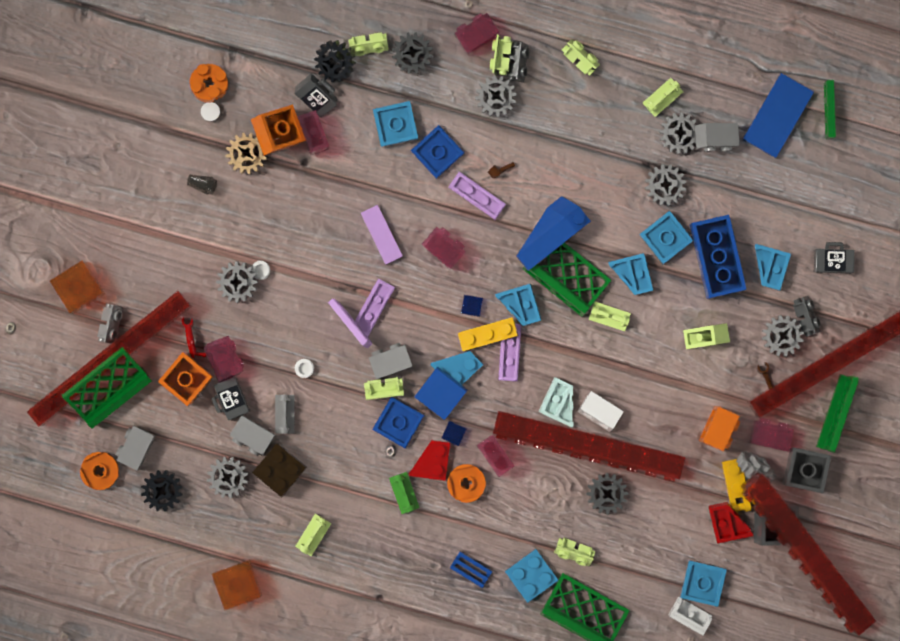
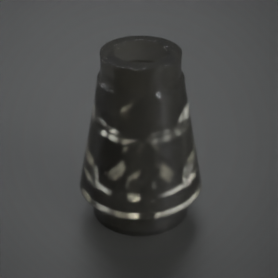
[187,174,217,195]

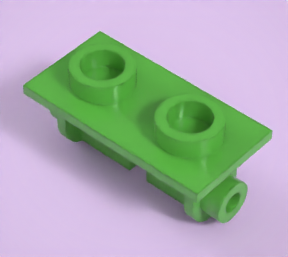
[389,472,420,514]

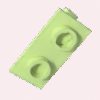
[348,32,389,56]
[490,35,513,75]
[562,39,600,76]
[643,78,683,117]
[589,302,631,331]
[364,377,404,400]
[295,514,331,556]
[554,537,595,566]

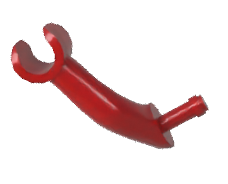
[182,317,207,359]

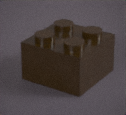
[252,443,307,497]

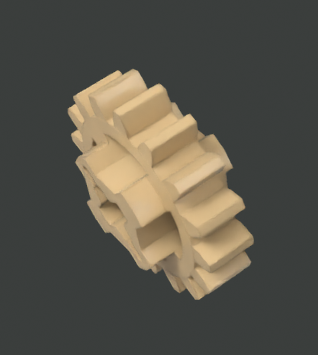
[226,133,267,175]

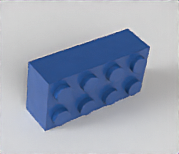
[690,215,747,299]

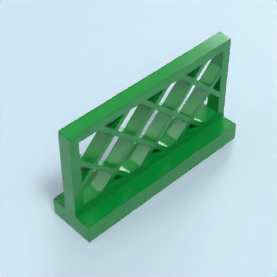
[522,243,611,317]
[62,347,152,429]
[816,374,859,453]
[540,573,630,641]

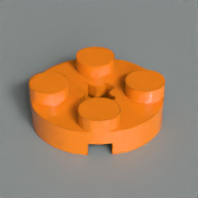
[190,64,228,103]
[80,452,119,490]
[447,464,486,503]

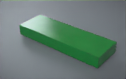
[824,80,836,139]

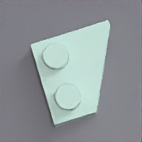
[538,377,573,428]

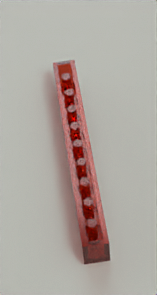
[27,291,192,427]
[747,310,900,418]
[493,411,686,482]
[740,472,876,636]

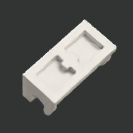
[577,391,624,432]
[668,597,712,636]

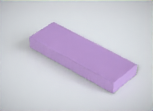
[448,172,506,220]
[361,205,403,265]
[355,278,395,337]
[328,298,372,349]
[498,324,521,381]

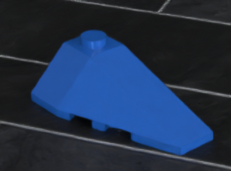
[516,196,591,271]

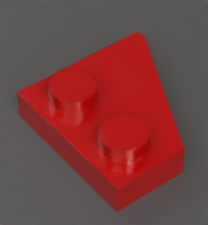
[409,440,450,481]
[709,502,753,544]

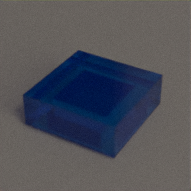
[461,295,483,317]
[442,421,466,446]

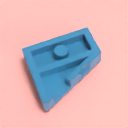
[755,244,791,291]
[608,253,654,295]
[495,284,542,326]
[430,351,483,385]

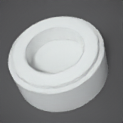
[201,102,220,122]
[251,261,270,280]
[295,359,314,378]

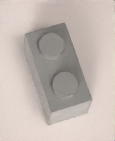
[695,123,739,152]
[369,343,413,379]
[230,415,276,456]
[116,426,156,471]

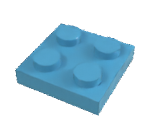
[373,101,418,147]
[639,211,693,264]
[505,549,558,603]
[680,560,727,607]

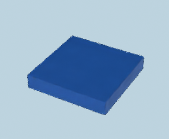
[411,125,465,179]
[414,367,468,420]
[372,397,424,449]

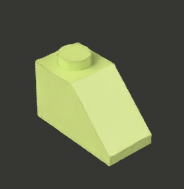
[683,323,730,349]

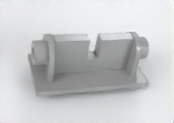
[97,304,123,344]
[275,395,295,433]

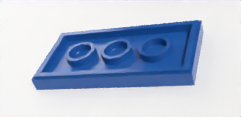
[742,73,814,158]

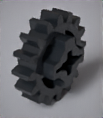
[314,40,356,82]
[141,470,183,512]

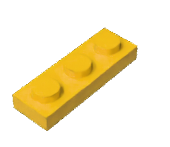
[458,317,518,351]

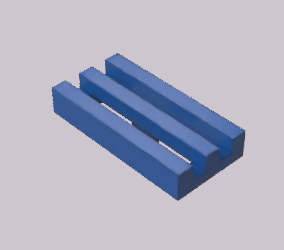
[450,551,492,588]

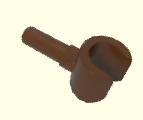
[488,162,515,178]
[757,362,773,389]

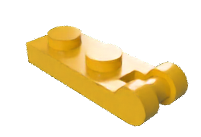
[721,459,751,513]

